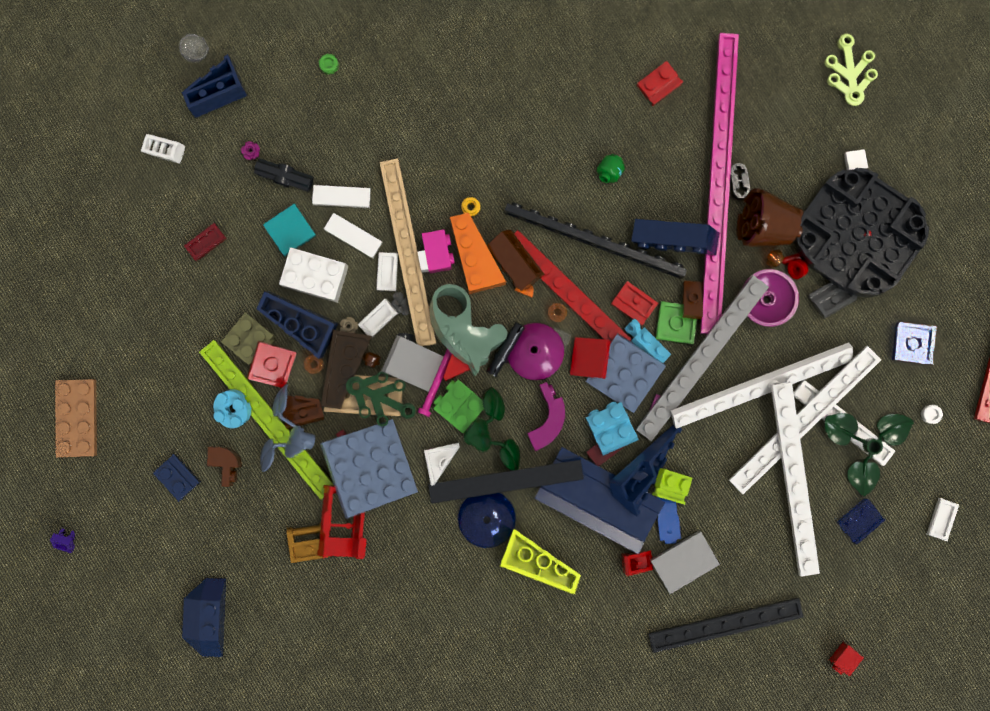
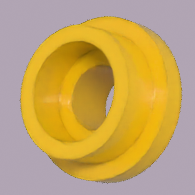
[461,197,480,216]

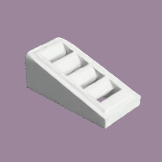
[141,134,185,163]

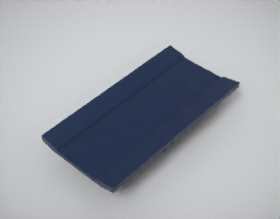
[534,447,665,554]

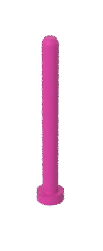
[417,349,452,417]

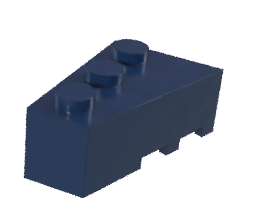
[182,54,247,118]

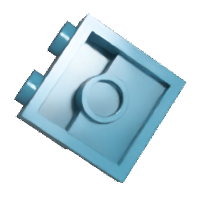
[586,402,638,455]

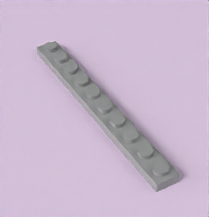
[636,275,769,441]

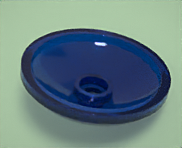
[458,493,516,548]

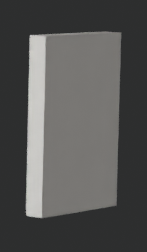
[382,335,444,392]
[650,530,720,594]

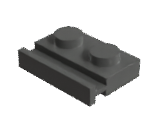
[808,282,858,319]

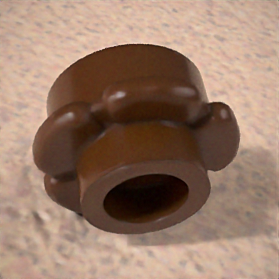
[363,352,381,368]

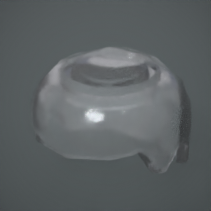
[179,34,209,63]

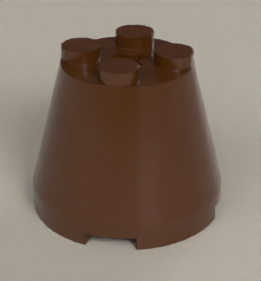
[737,188,803,247]

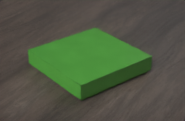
[655,301,697,345]

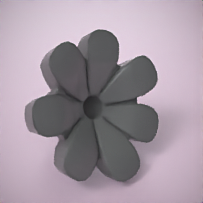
[392,292,410,316]

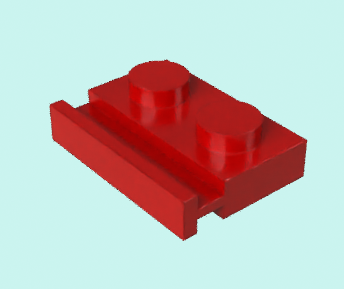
[636,61,683,106]
[611,281,658,326]

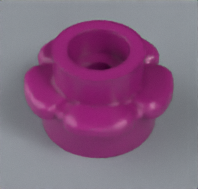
[241,141,260,160]

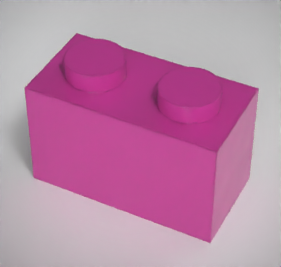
[422,230,455,274]

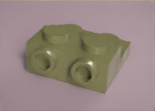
[221,312,276,366]

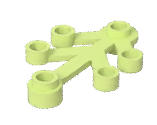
[825,34,878,106]

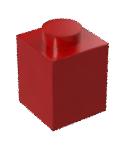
[829,642,864,677]

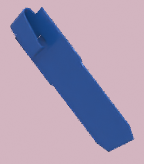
[656,496,681,544]

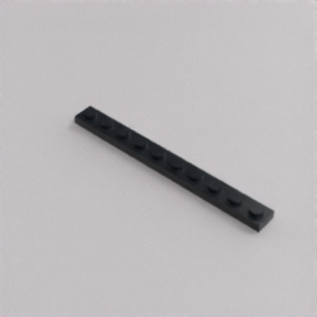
[504,203,687,279]

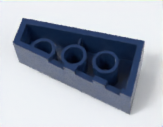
[257,291,339,359]

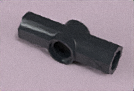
[254,158,314,193]

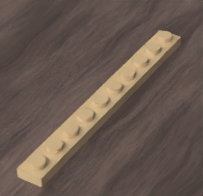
[380,158,437,347]

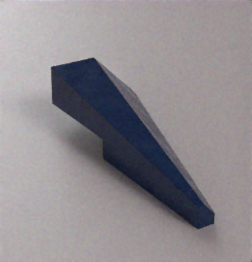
[609,424,682,516]

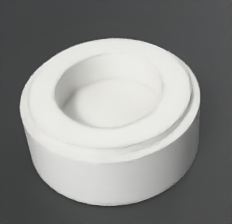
[921,405,943,424]

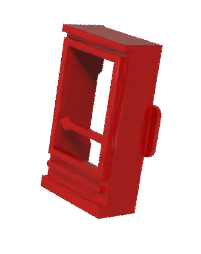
[317,485,366,559]

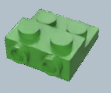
[433,380,484,433]

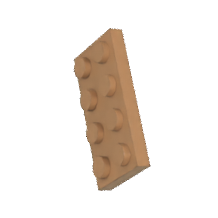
[55,379,97,457]

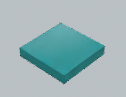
[263,204,316,257]

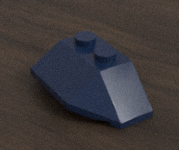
[182,578,226,657]

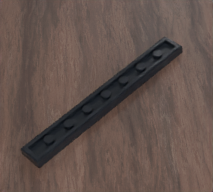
[428,460,584,504]
[648,597,804,653]

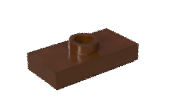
[682,281,703,319]

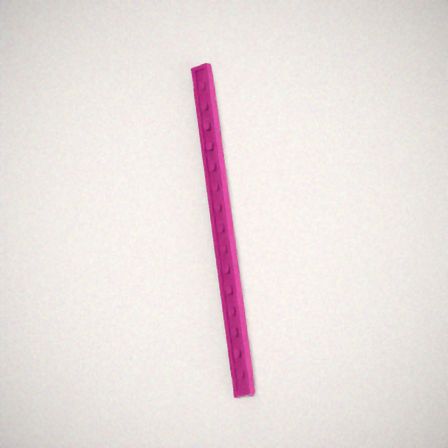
[700,33,739,335]

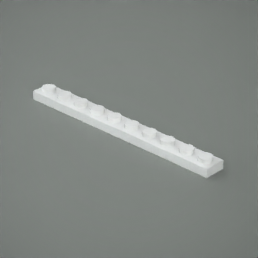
[671,343,853,429]
[728,346,881,494]
[771,382,820,576]

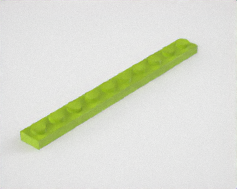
[199,340,334,500]

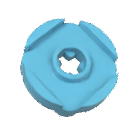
[213,389,251,428]

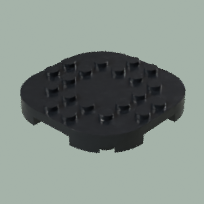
[795,168,929,298]

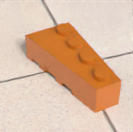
[450,213,506,294]

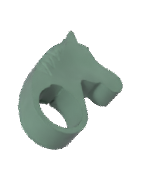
[429,284,507,376]

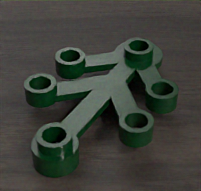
[346,371,416,426]

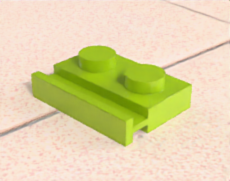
[652,468,692,505]

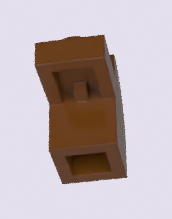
[207,447,242,487]

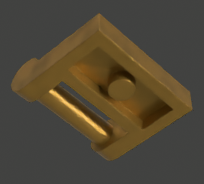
[287,523,330,563]

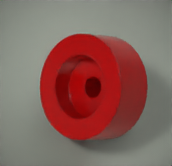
[787,259,808,279]

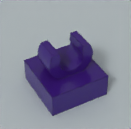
[50,528,75,553]

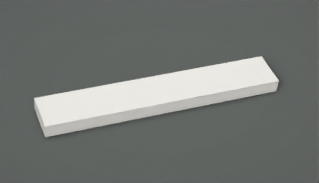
[793,380,895,466]

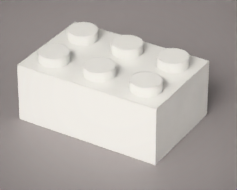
[279,248,348,303]

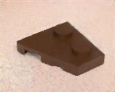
[283,395,324,429]

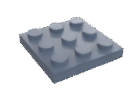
[585,333,666,413]

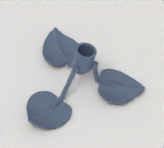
[260,384,315,472]

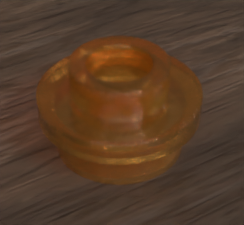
[766,249,784,268]
[548,303,567,322]
[304,355,324,374]

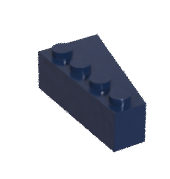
[632,219,720,255]

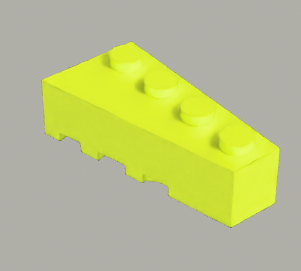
[500,529,581,594]

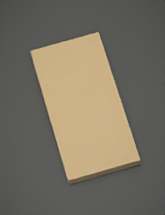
[324,375,403,416]

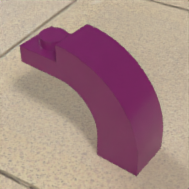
[527,382,565,451]

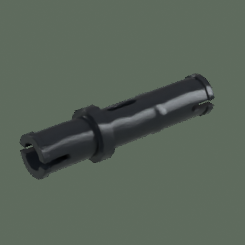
[486,322,526,377]

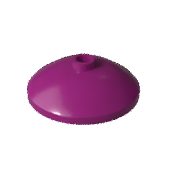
[742,269,799,327]
[508,323,564,380]

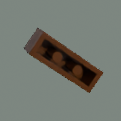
[487,229,545,291]

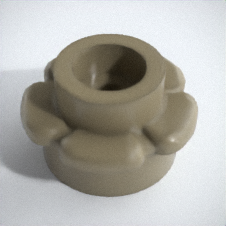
[340,317,358,333]

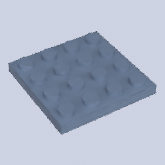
[320,419,418,518]

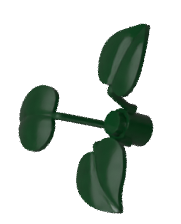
[463,387,520,471]
[824,413,914,496]

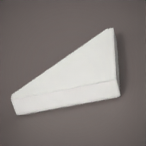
[424,443,460,486]

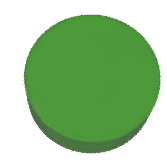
[319,54,339,74]

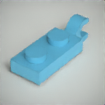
[624,319,671,363]

